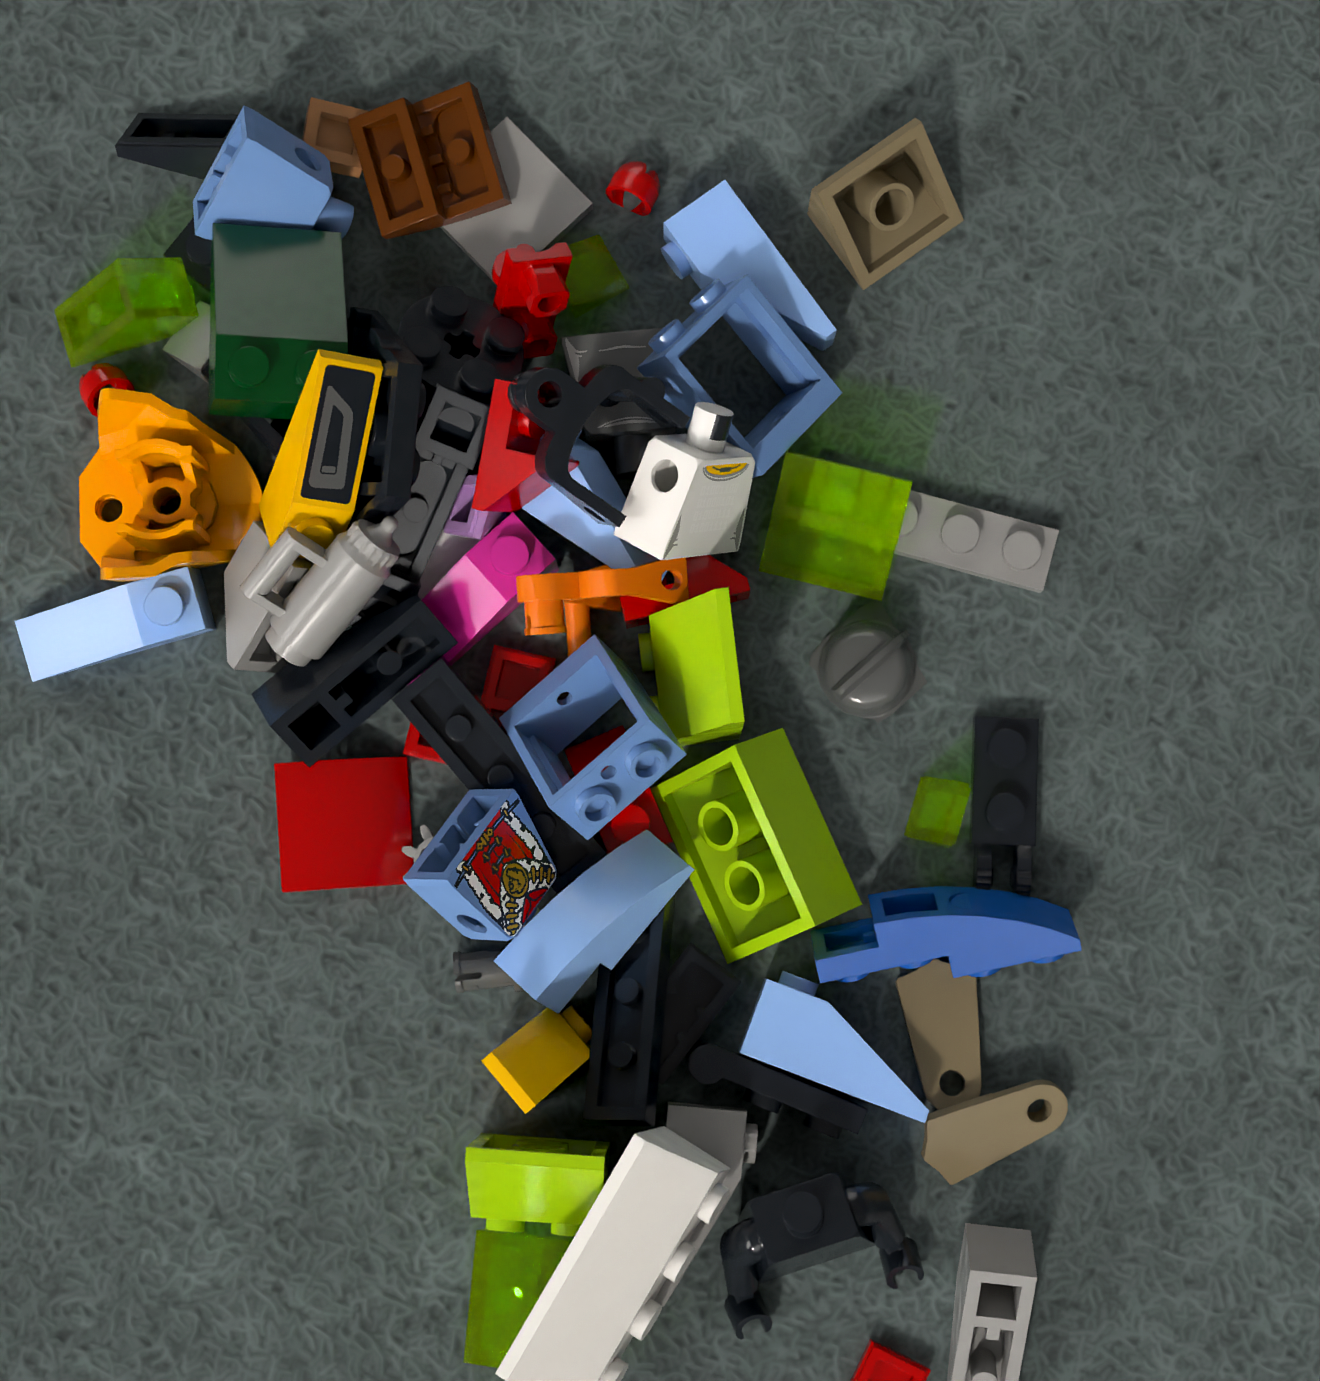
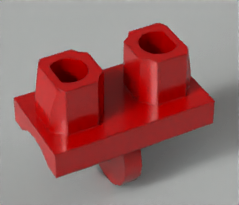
[491,242,573,359]

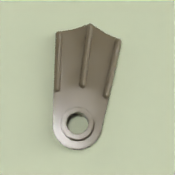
[895,959,982,1110]
[921,1080,1068,1185]

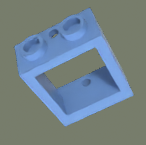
[637,275,842,478]
[499,634,687,840]

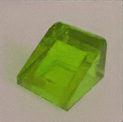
[565,234,630,318]
[904,776,971,849]

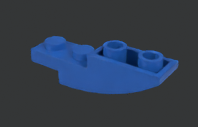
[810,886,1082,983]

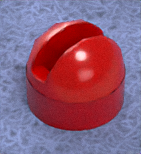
[606,161,661,216]
[79,363,135,418]

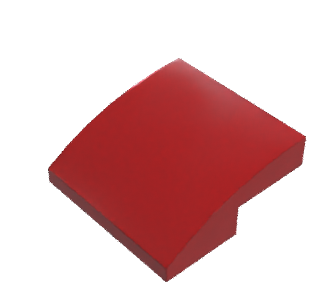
[274,757,414,893]

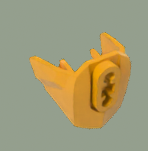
[79,388,263,582]

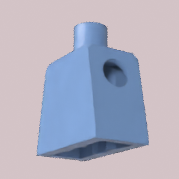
[193,106,354,240]

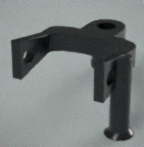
[508,364,690,527]

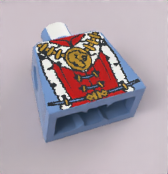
[403,789,556,941]

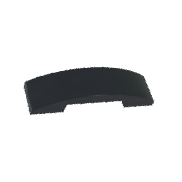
[349,383,490,627]

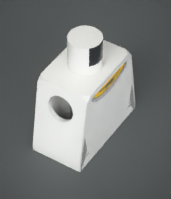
[614,402,755,560]

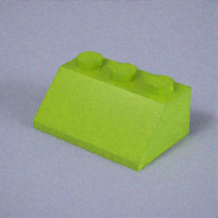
[651,728,863,964]

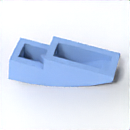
[494,829,695,1014]

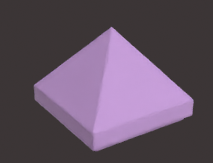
[443,472,507,540]

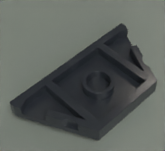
[346,307,426,531]

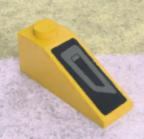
[258,349,383,558]

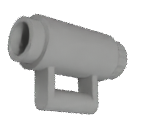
[240,516,400,667]

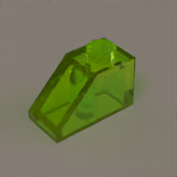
[54,257,199,368]

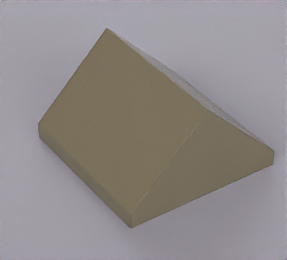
[807,118,964,290]

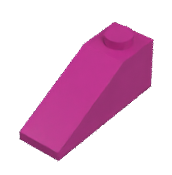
[408,512,559,685]

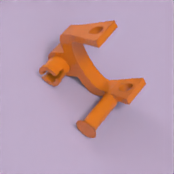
[516,558,689,657]

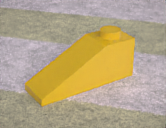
[481,1005,592,1114]

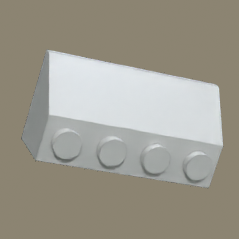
[495,1126,731,1381]

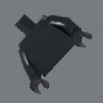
[719,1172,924,1340]

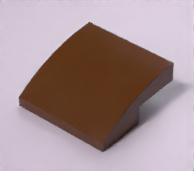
[348,81,512,239]

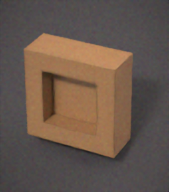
[302,97,368,178]

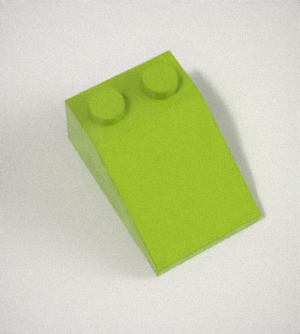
[638,587,745,746]
[465,1133,610,1237]

